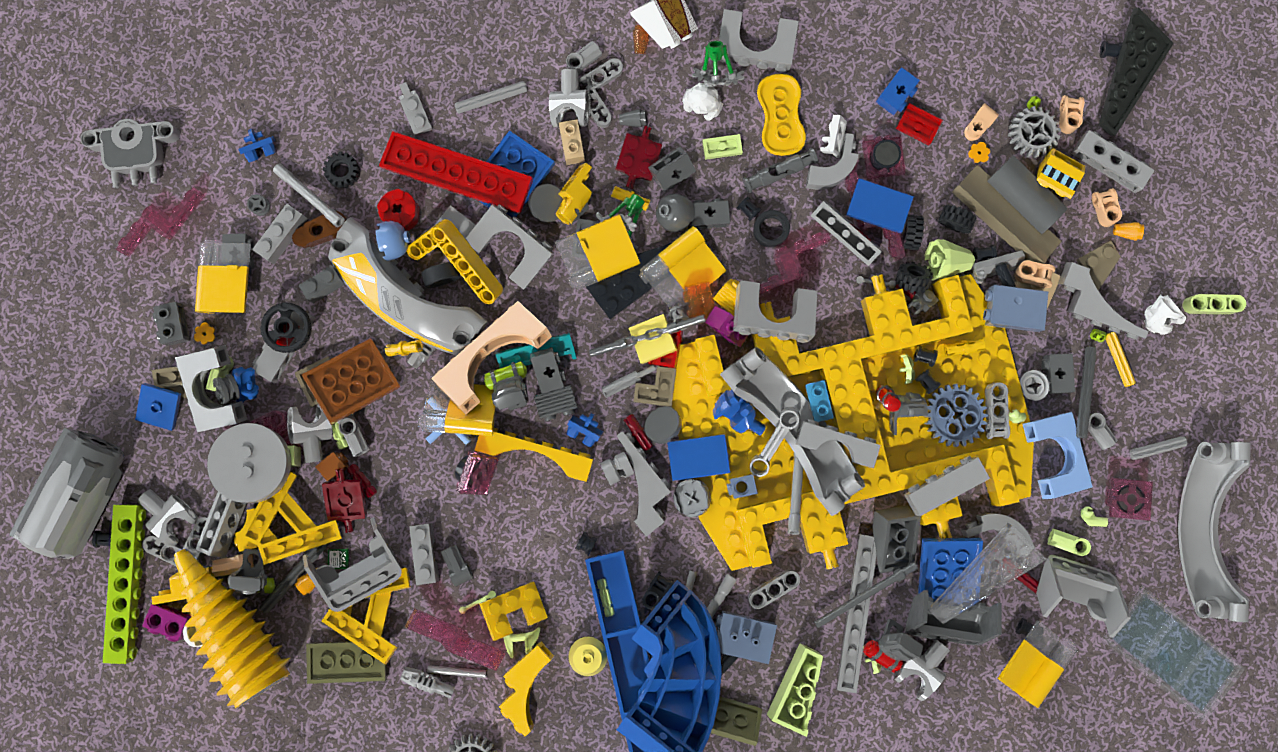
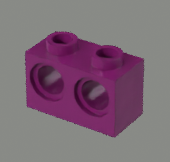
[705,306,748,347]
[142,603,191,642]

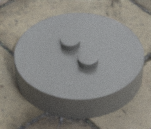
[207,423,291,503]

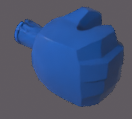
[713,389,766,436]

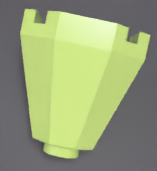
[925,239,975,280]

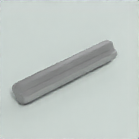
[1129,436,1188,460]

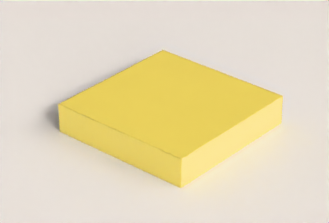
[629,314,677,364]

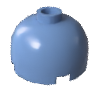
[376,221,411,261]

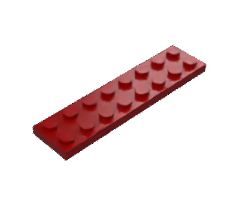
[379,131,533,214]

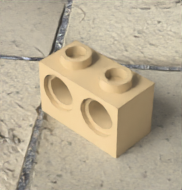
[559,119,585,165]

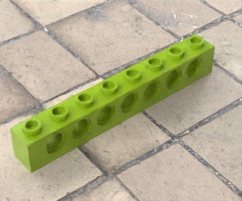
[103,504,146,664]

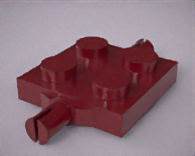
[615,126,662,189]
[322,468,368,533]

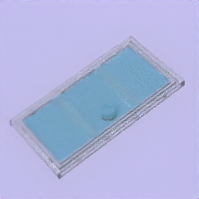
[1100,585,1246,723]

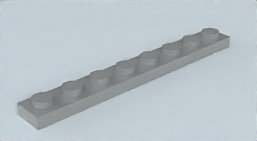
[836,534,877,693]

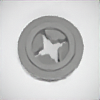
[1020,370,1051,401]

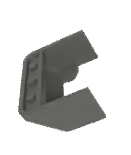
[905,590,1002,645]

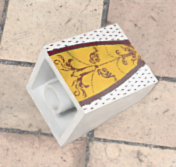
[630,0,698,49]

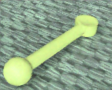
[459,591,496,614]

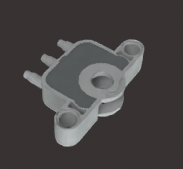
[80,119,180,188]

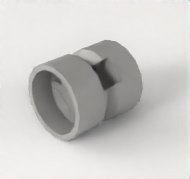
[600,452,635,486]

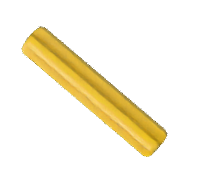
[1106,332,1136,387]

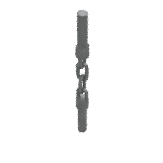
[589,314,706,357]

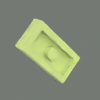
[702,134,743,160]

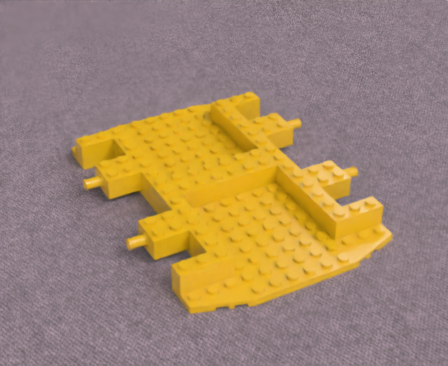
[672,274,1034,571]

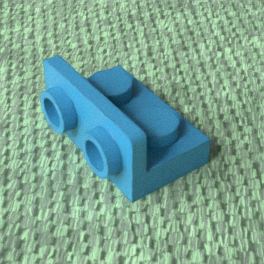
[805,380,834,422]

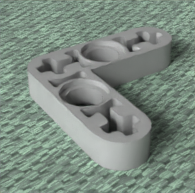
[578,58,623,128]
[143,517,208,567]

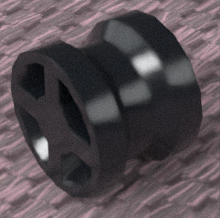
[575,532,597,556]

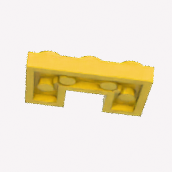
[480,581,548,641]

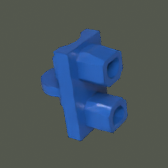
[238,128,276,163]
[232,367,259,402]
[567,413,604,447]

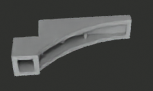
[1058,262,1149,340]
[617,431,671,537]

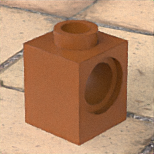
[315,452,349,482]

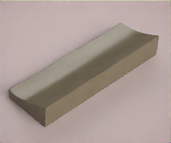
[952,165,1062,264]

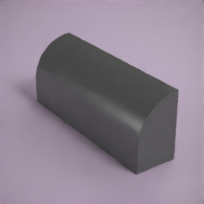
[987,155,1068,234]

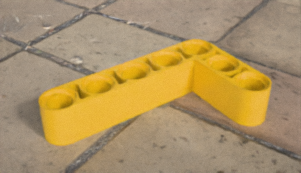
[407,219,503,304]

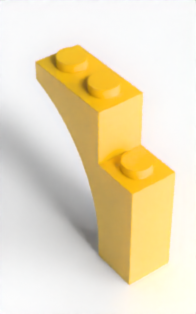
[499,641,554,736]

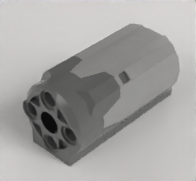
[9,427,125,559]

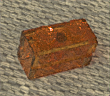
[682,282,715,325]

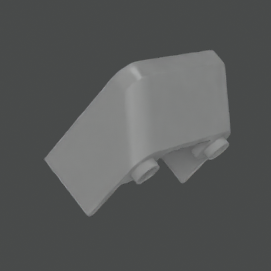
[303,517,401,612]
[1036,555,1131,638]

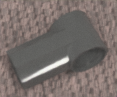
[441,545,474,587]

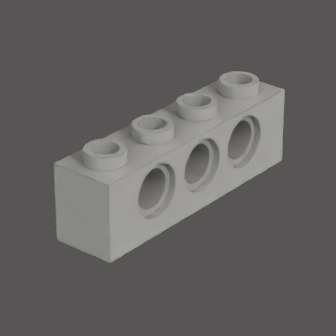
[1071,130,1154,193]
[195,492,246,558]

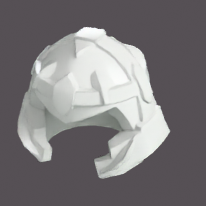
[682,83,723,121]
[1144,295,1186,335]

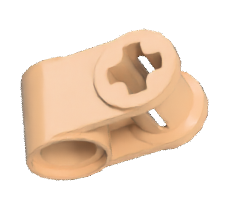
[1059,95,1085,134]
[964,103,1000,141]
[1092,188,1122,227]
[1015,260,1055,288]

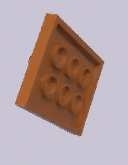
[302,338,400,425]

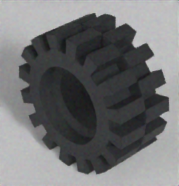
[323,152,360,188]
[938,205,977,234]
[901,214,924,250]
[895,261,933,293]

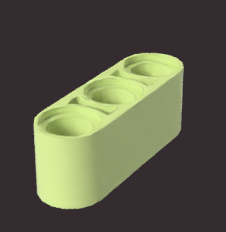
[1182,294,1246,314]

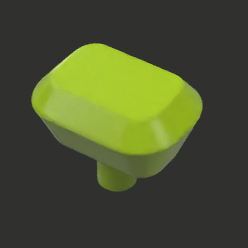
[1027,96,1041,109]
[1090,329,1107,342]

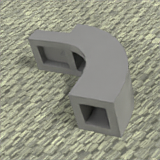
[805,133,859,190]
[961,513,1034,553]

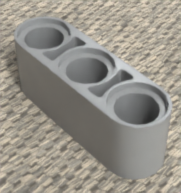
[748,569,800,609]

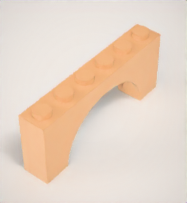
[432,301,552,415]

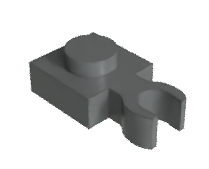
[908,290,939,314]

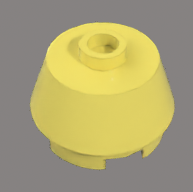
[569,637,607,676]

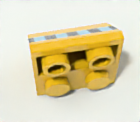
[1037,148,1085,199]

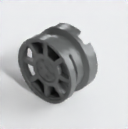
[213,374,240,404]

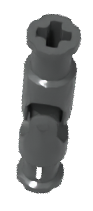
[742,148,818,194]

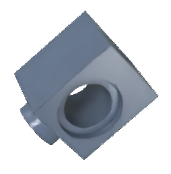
[727,474,758,499]

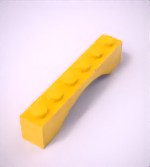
[475,428,593,482]

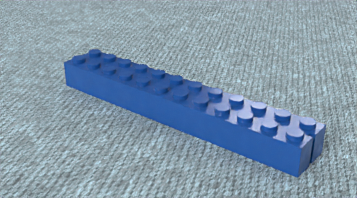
[585,549,649,752]

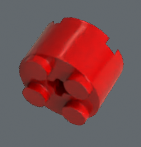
[377,189,420,231]

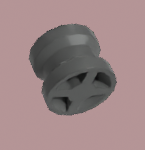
[247,194,270,216]

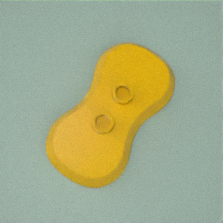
[757,74,806,156]

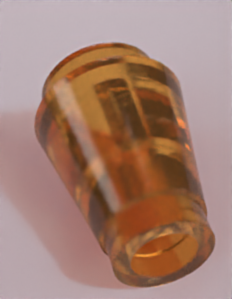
[633,25,650,54]

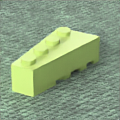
[767,643,823,737]

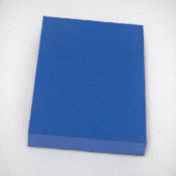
[846,178,914,234]
[667,434,730,481]

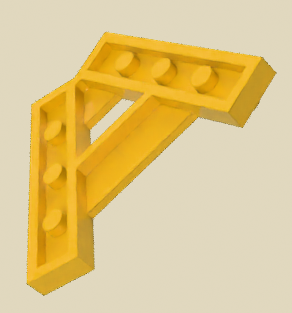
[240,472,342,565]
[322,568,411,664]

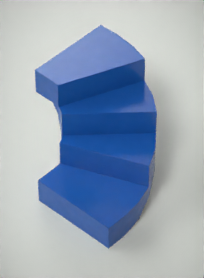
[616,580,721,752]

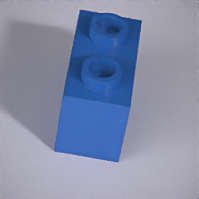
[876,67,920,115]

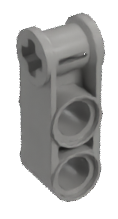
[985,383,1010,439]

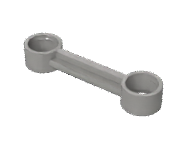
[750,407,800,477]

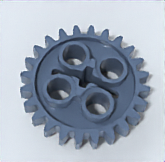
[924,384,988,447]

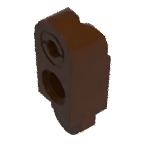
[292,211,347,248]

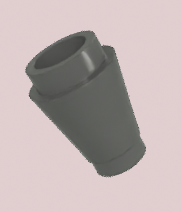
[619,108,647,127]

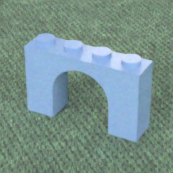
[1022,412,1093,499]

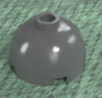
[656,194,695,232]

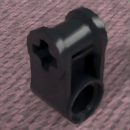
[642,571,675,609]

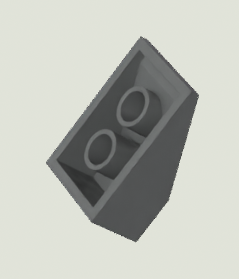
[873,505,921,573]

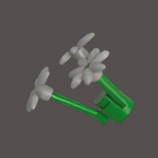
[692,41,745,86]
[596,194,645,249]

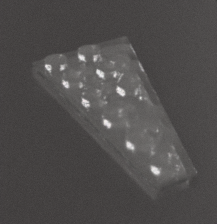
[928,523,1047,624]

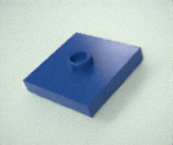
[135,383,181,431]

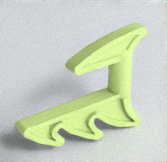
[503,627,541,658]

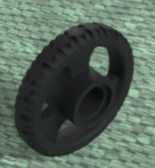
[260,302,312,353]

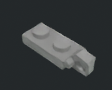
[399,82,433,137]

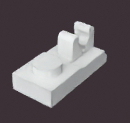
[820,115,847,158]

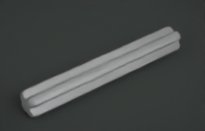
[455,81,527,114]

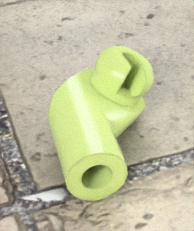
[1009,409,1026,423]
[1081,506,1108,527]

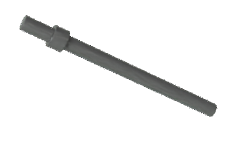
[814,562,918,628]

